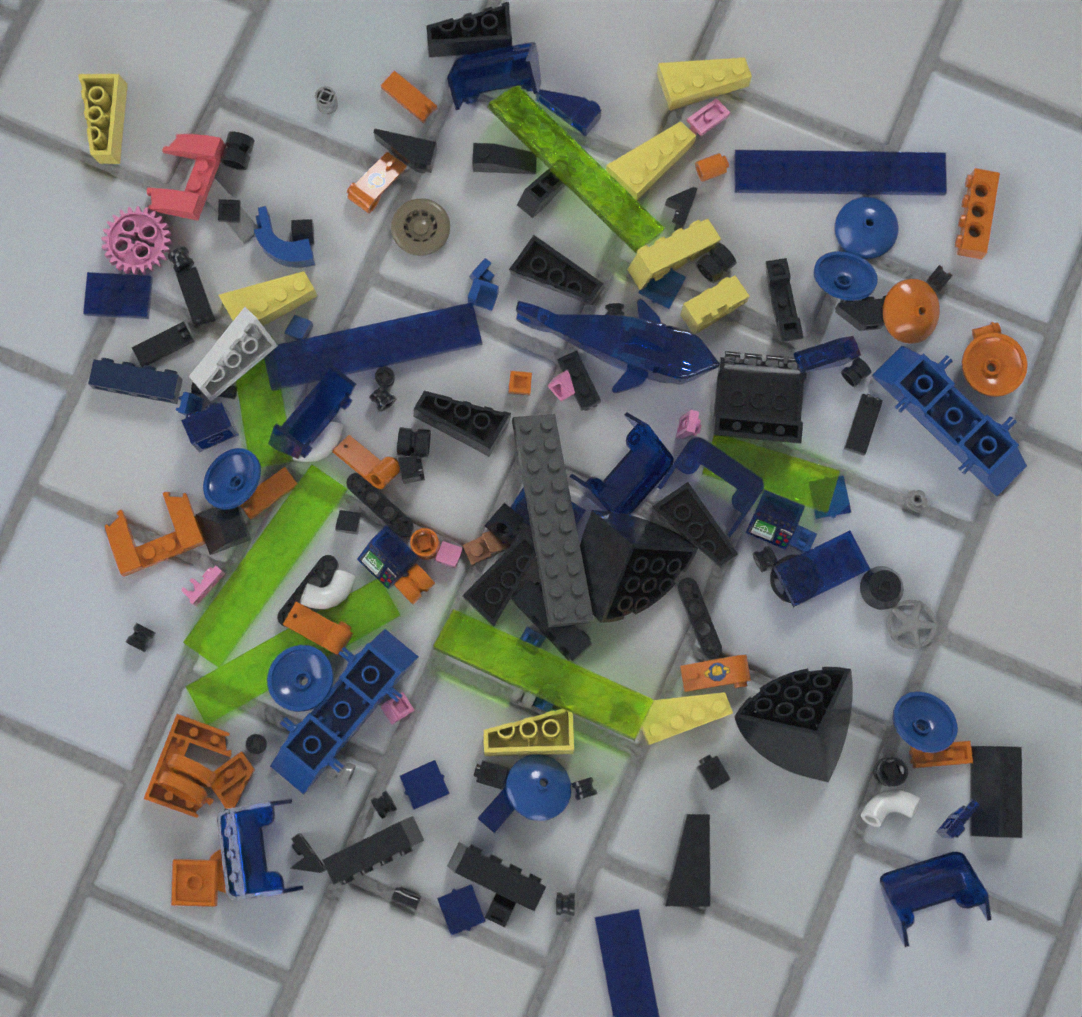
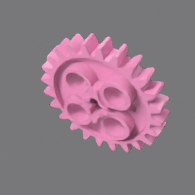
[101,206,172,276]

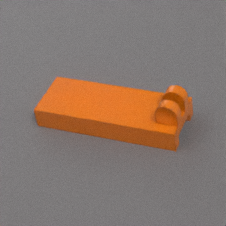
[381,70,437,124]
[240,467,298,520]
[909,741,973,768]

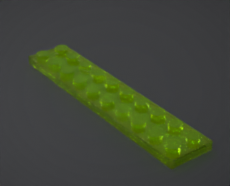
[487,84,665,253]
[183,464,348,668]
[185,577,401,725]
[433,609,654,741]

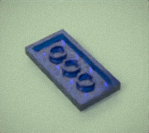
[773,530,870,607]

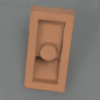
[462,531,511,566]

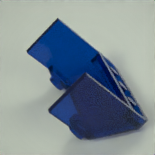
[447,42,541,110]
[268,362,357,459]
[569,412,674,515]
[657,437,764,537]
[217,799,304,901]
[880,851,992,947]

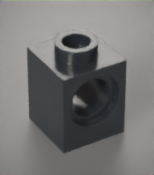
[484,502,524,543]
[696,754,730,791]
[473,760,508,790]

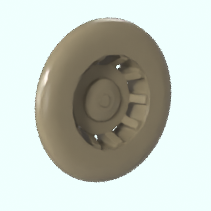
[391,198,450,256]

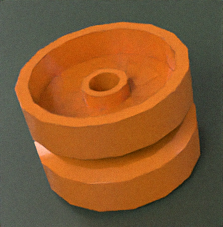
[157,754,217,806]

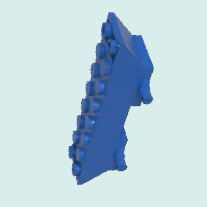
[871,346,1027,497]
[270,629,419,795]

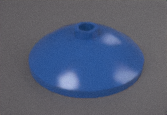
[835,197,899,259]
[813,251,878,301]
[203,448,261,510]
[267,645,334,712]
[892,692,958,753]
[506,755,572,821]

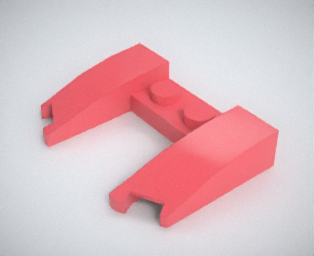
[147,134,226,221]

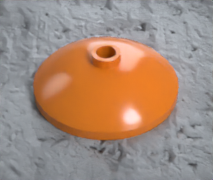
[883,279,940,344]
[962,333,1027,397]

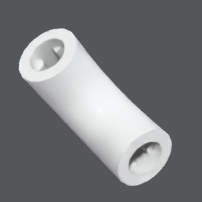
[293,421,343,462]
[300,570,356,610]
[861,790,921,827]

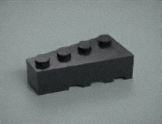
[426,1,512,57]
[509,235,605,305]
[413,390,511,457]
[652,482,739,568]
[462,532,536,627]
[512,580,592,665]
[663,814,710,907]
[322,816,424,886]
[447,842,546,912]

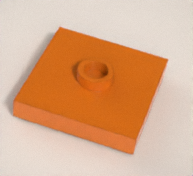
[171,859,219,907]

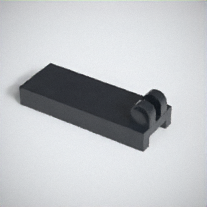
[176,266,216,328]
[132,321,195,368]
[557,350,601,411]
[844,393,883,456]

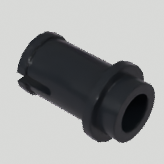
[391,887,421,910]

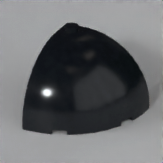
[580,510,698,623]
[734,667,853,782]

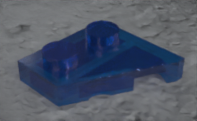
[936,799,980,839]

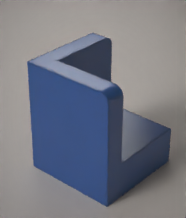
[467,278,499,311]

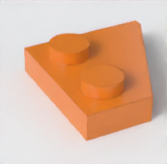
[211,751,255,813]

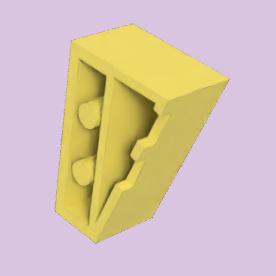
[680,275,750,336]

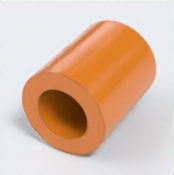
[695,153,729,182]

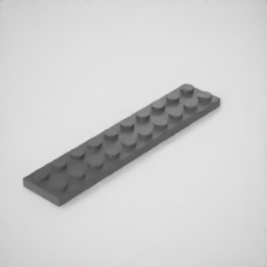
[512,414,594,627]

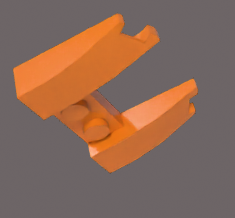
[105,492,206,577]
[143,714,232,818]

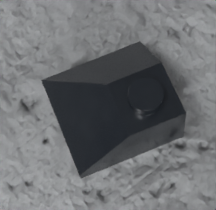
[195,506,251,555]

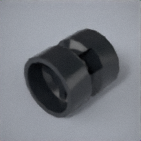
[221,131,255,170]
[696,243,737,283]
[397,427,431,458]
[873,757,908,787]

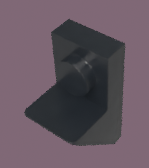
[665,187,698,231]
[290,833,326,873]

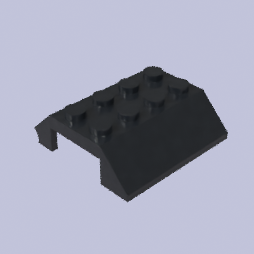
[713,351,807,444]

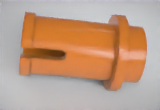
[972,321,1001,339]

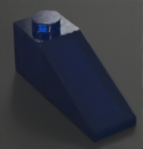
[536,89,602,137]
[793,336,861,374]
[478,786,515,833]

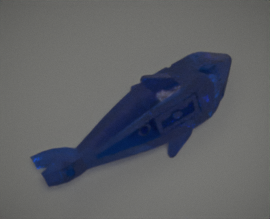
[516,299,720,394]

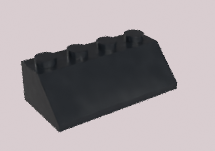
[970,746,1022,838]

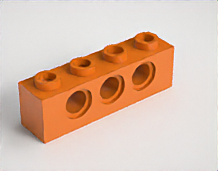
[955,168,1000,260]

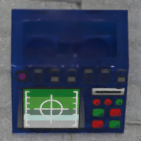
[745,489,805,550]
[357,525,419,590]

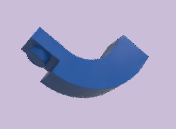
[254,206,315,268]

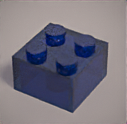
[181,402,239,452]

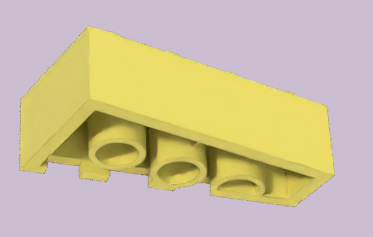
[657,57,752,111]
[78,74,128,164]
[605,121,696,202]
[627,218,721,291]
[218,271,317,326]
[632,692,733,745]
[483,705,574,757]

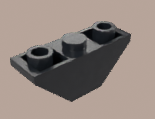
[835,295,887,331]

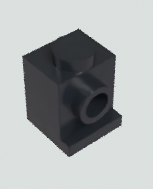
[398,455,425,484]

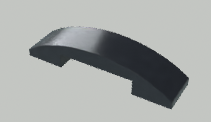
[765,258,804,342]

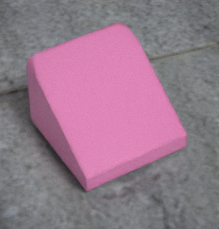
[547,370,575,401]
[435,541,463,568]
[381,692,415,725]

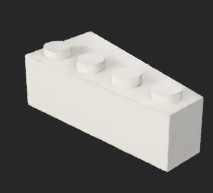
[189,307,278,402]

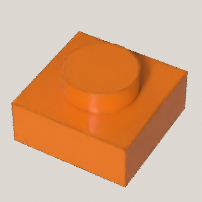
[509,371,532,395]

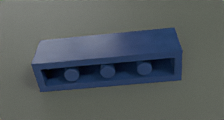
[88,358,183,404]

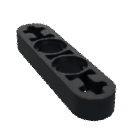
[346,473,414,538]
[277,555,339,628]
[677,577,722,659]

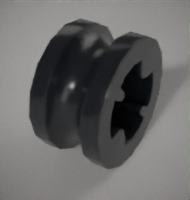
[605,303,625,319]
[375,367,395,387]
[245,734,267,754]

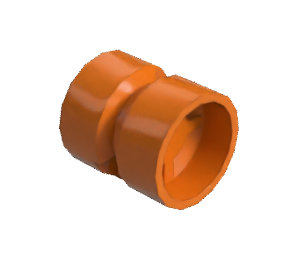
[410,528,440,560]
[394,563,435,605]

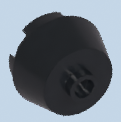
[860,566,904,610]

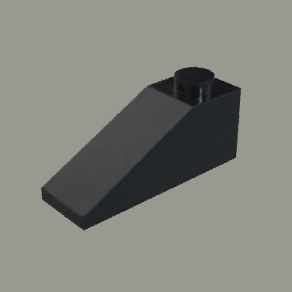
[373,128,437,173]
[472,143,537,174]
[517,158,577,218]

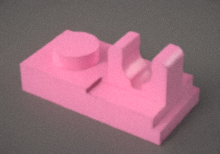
[686,98,730,136]
[676,410,702,439]
[182,566,226,607]

